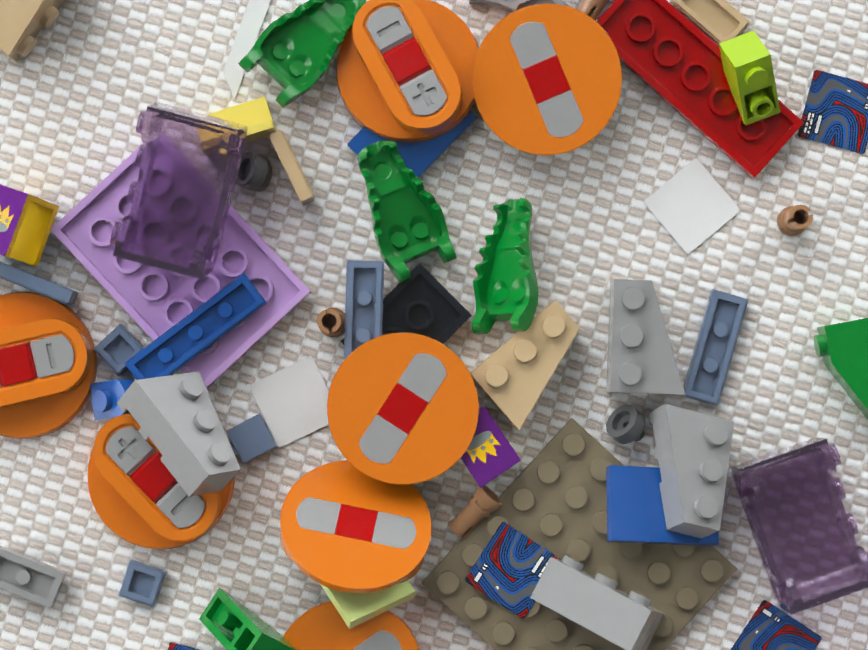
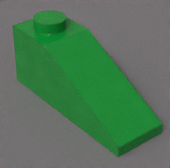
[814,318,868,420]
[199,588,296,650]

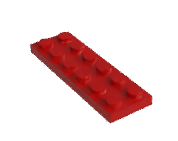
[596,0,804,179]

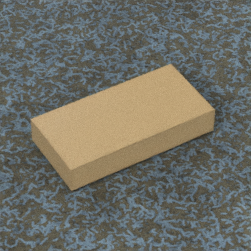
[670,0,751,46]
[268,129,315,206]

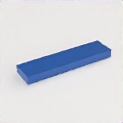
[124,273,267,380]

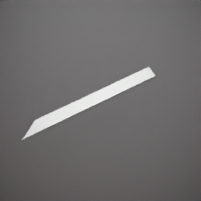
[223,0,271,100]

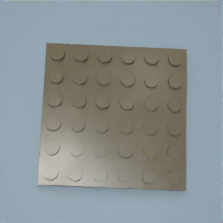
[422,418,737,650]

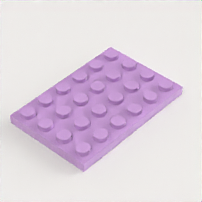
[51,129,311,389]

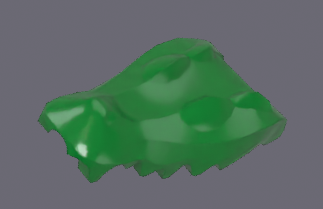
[238,0,366,108]
[357,141,457,283]
[472,198,538,335]

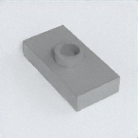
[0,546,67,609]

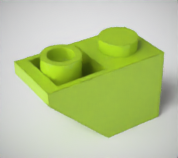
[719,30,780,125]

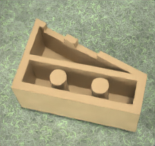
[0,0,64,62]
[470,300,580,430]

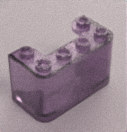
[110,102,248,279]
[731,437,868,615]

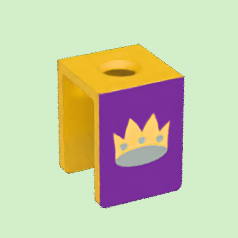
[0,184,59,267]
[461,407,521,488]

